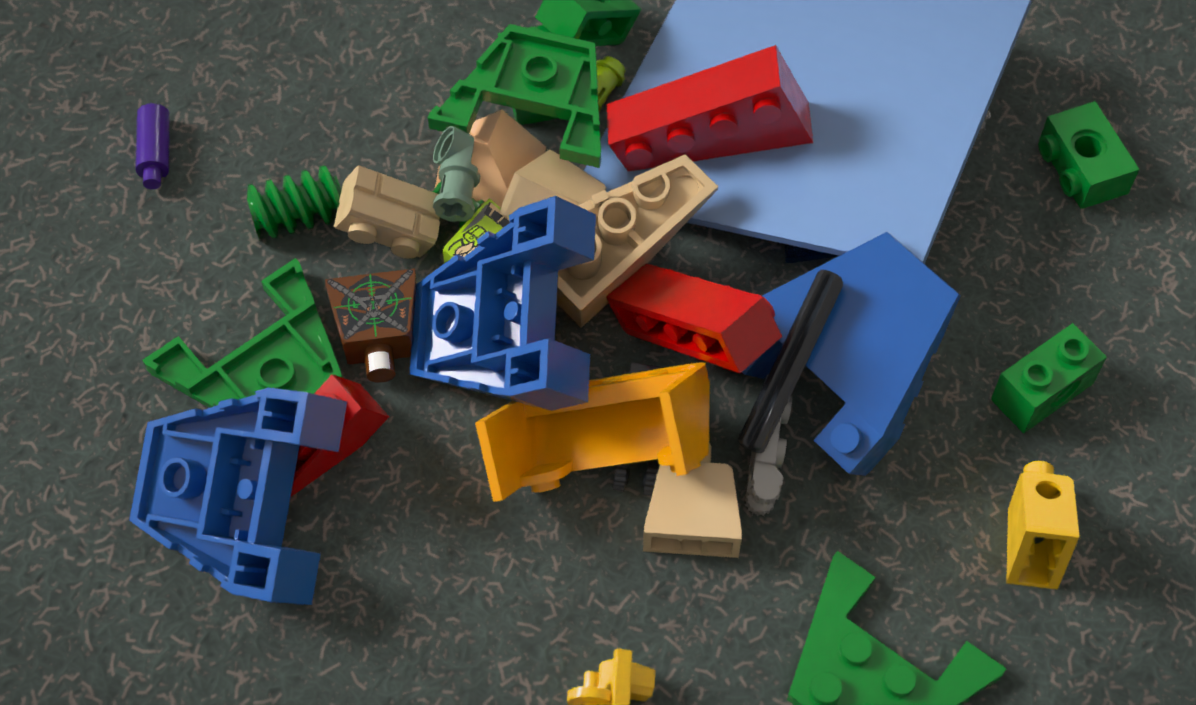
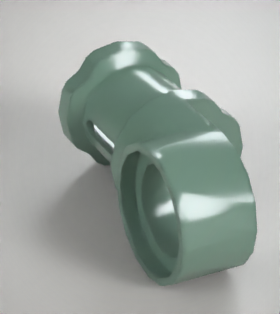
[433,126,480,222]

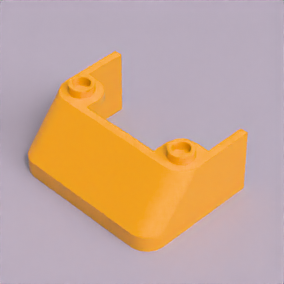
[475,363,710,502]

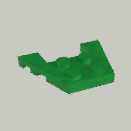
[428,24,601,168]
[142,258,343,408]
[787,551,1007,705]

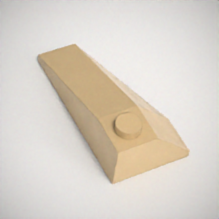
[557,155,718,328]

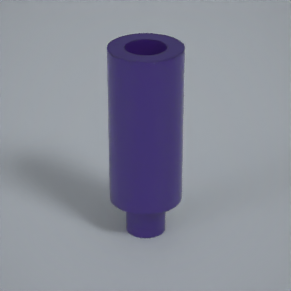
[136,104,170,190]

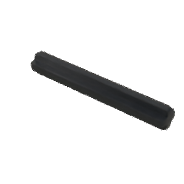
[738,269,843,454]

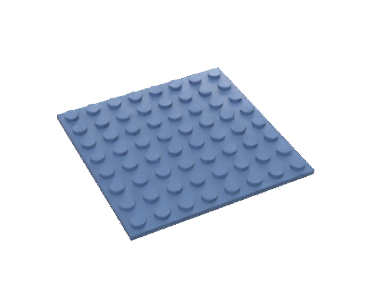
[584,0,1033,264]

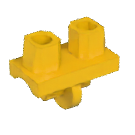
[567,648,655,705]

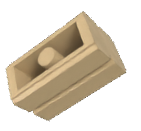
[334,165,440,258]

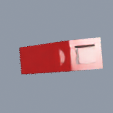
[291,374,389,497]

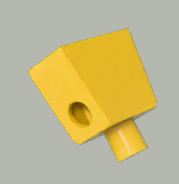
[1006,461,1079,590]

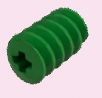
[247,165,341,242]

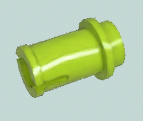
[596,56,625,111]

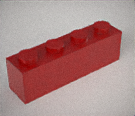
[606,263,782,373]

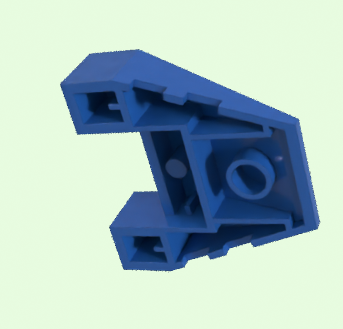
[410,196,596,411]
[742,232,961,476]
[129,388,347,605]

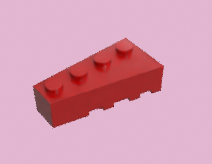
[607,45,814,172]

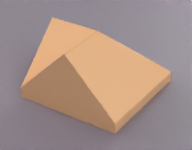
[435,110,547,208]

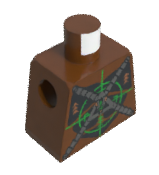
[325,268,417,383]

